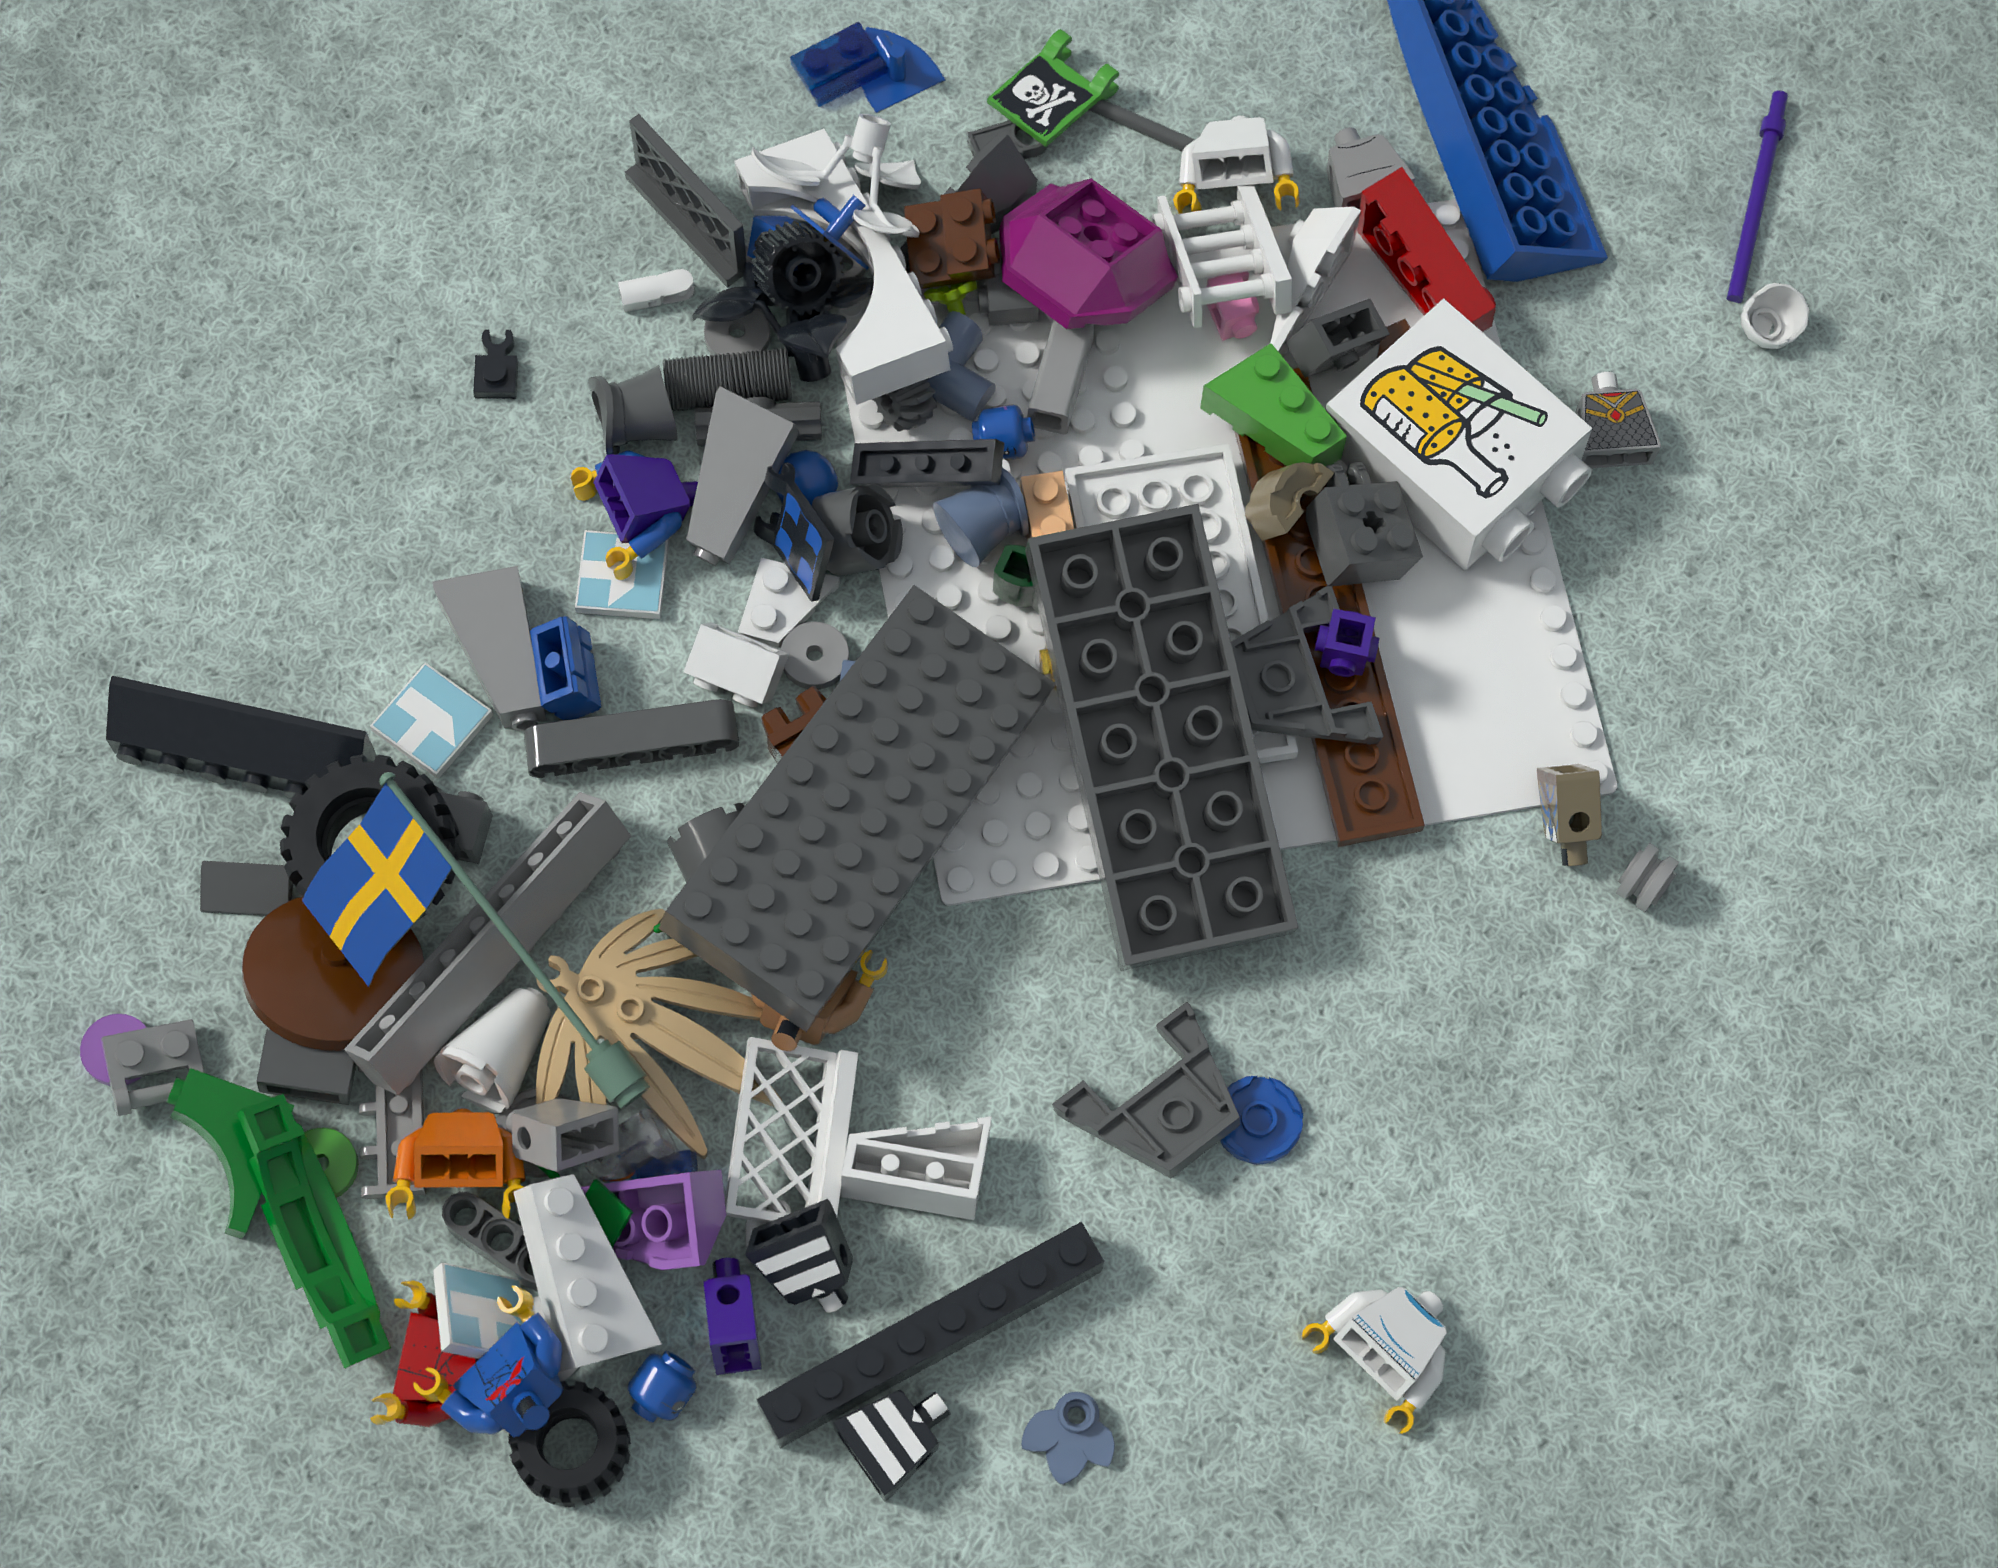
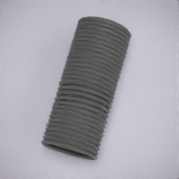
[663,348,792,412]

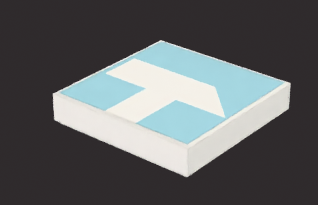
[575,530,669,619]
[370,662,493,779]
[433,1262,523,1359]

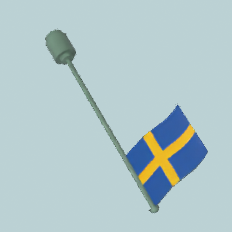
[302,772,650,1110]

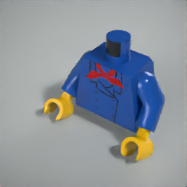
[414,1286,563,1437]

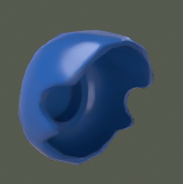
[776,450,838,506]

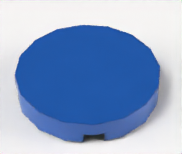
[1220,1076,1303,1164]

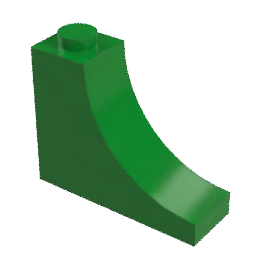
[166,1068,295,1239]

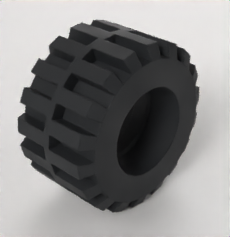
[508,1381,631,1507]

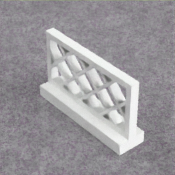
[725,1037,858,1223]

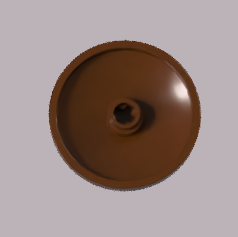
[242,897,424,1051]

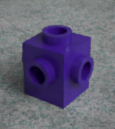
[1315,608,1380,677]

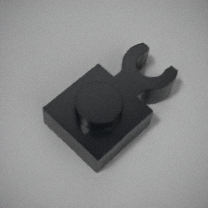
[473,329,518,399]

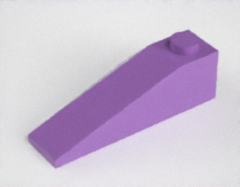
[581,1169,726,1270]

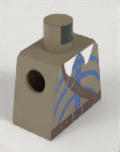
[1536,764,1602,866]

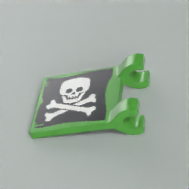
[987,29,1119,147]

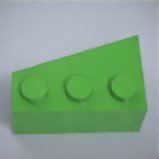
[1200,343,1347,467]

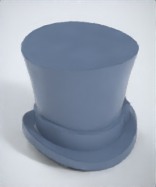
[933,468,1029,567]

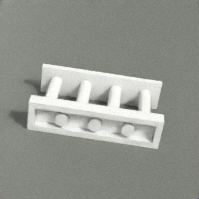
[1152,184,1292,328]

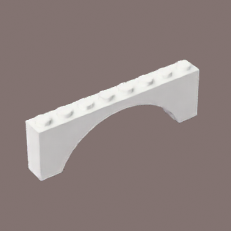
[734,128,953,405]

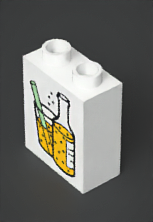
[1326,298,1592,571]

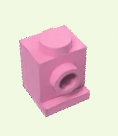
[1206,271,1259,341]

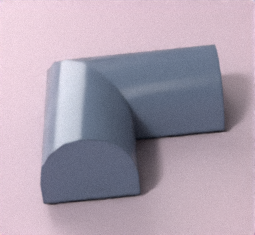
[929,311,996,422]

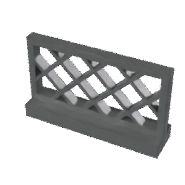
[625,114,753,288]

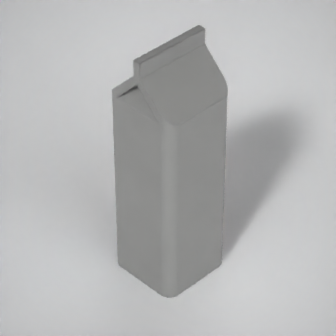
[1027,320,1094,435]

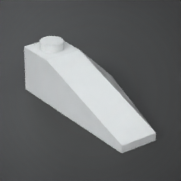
[1271,207,1361,358]

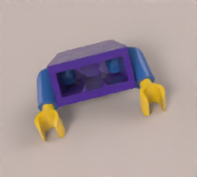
[571,450,698,580]

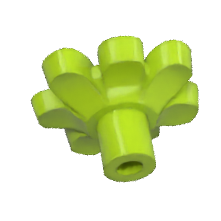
[923,281,977,315]

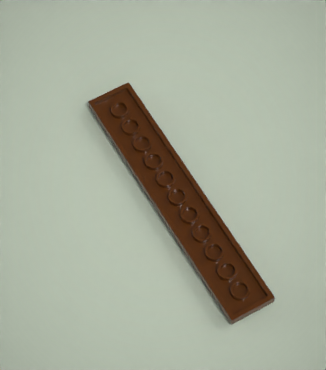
[1235,368,1425,847]

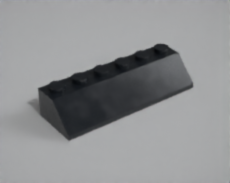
[106,676,377,799]

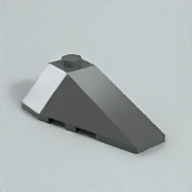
[900,130,1037,273]

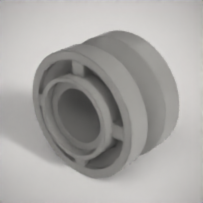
[1616,843,1679,913]

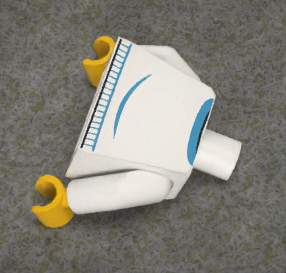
[1302,1287,1447,1434]

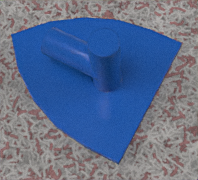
[857,27,946,113]
[790,195,870,270]

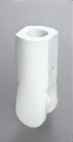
[618,269,694,312]

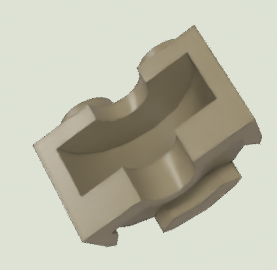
[1245,462,1334,541]

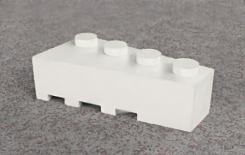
[513,1174,662,1372]

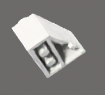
[841,1116,992,1220]

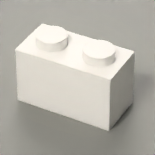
[684,622,789,707]

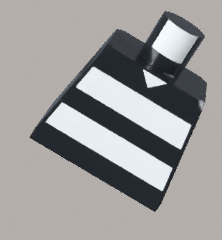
[745,1198,853,1313]
[833,1390,950,1502]

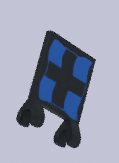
[753,462,834,602]

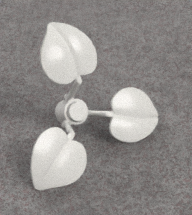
[751,114,921,237]

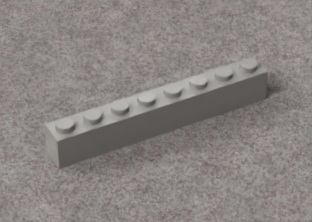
[344,792,631,1095]

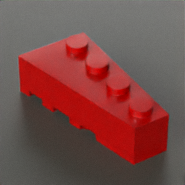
[1357,167,1496,332]

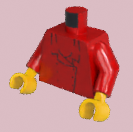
[371,1281,479,1427]

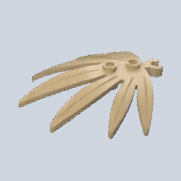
[536,909,782,1159]

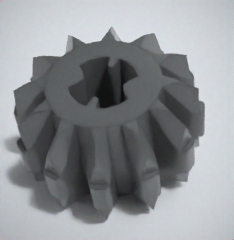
[872,378,937,432]

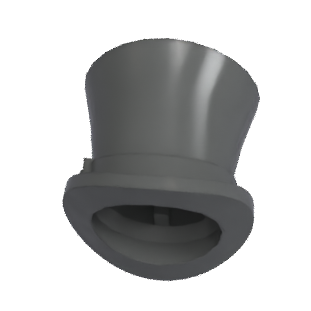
[588,365,678,455]

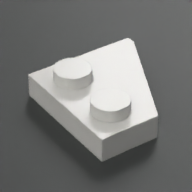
[738,557,840,648]

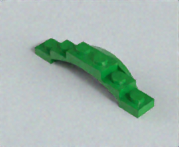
[237,1093,391,1369]

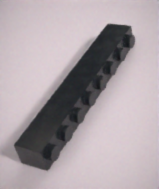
[756,1222,1104,1448]

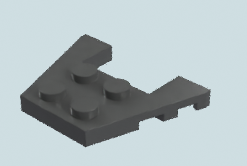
[1231,586,1384,744]
[1052,1002,1241,1179]

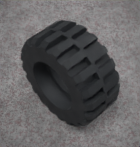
[279,755,460,920]

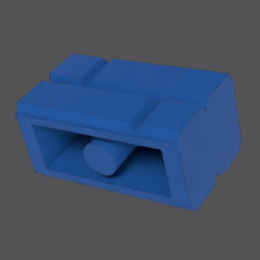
[530,616,602,721]

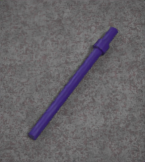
[1726,90,1788,303]

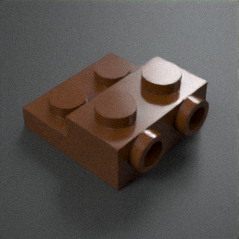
[904,188,1000,289]

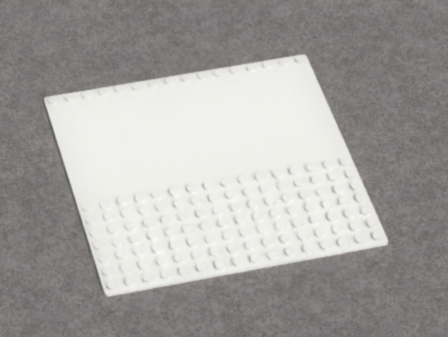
[830,199,1617,906]

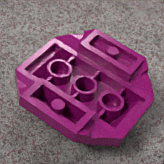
[999,178,1178,329]

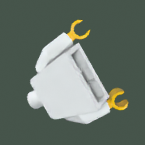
[1173,116,1300,214]

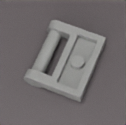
[101,1019,204,1116]

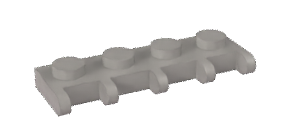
[358,1066,427,1199]

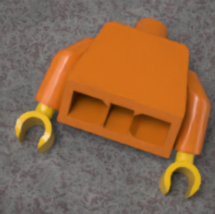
[386,1108,526,1219]

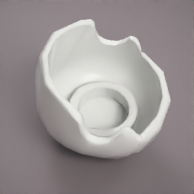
[1741,283,1809,349]

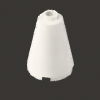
[434,988,551,1113]

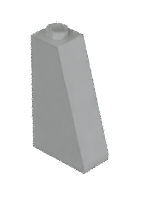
[686,386,800,566]
[433,566,547,731]

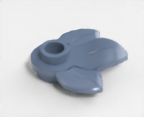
[1021,1392,1115,1485]

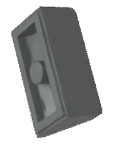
[200,861,293,916]

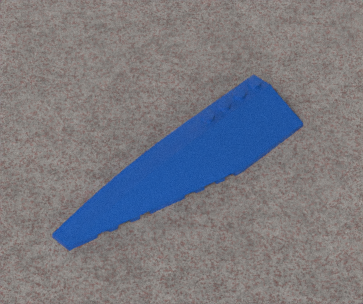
[1387,0,1608,282]

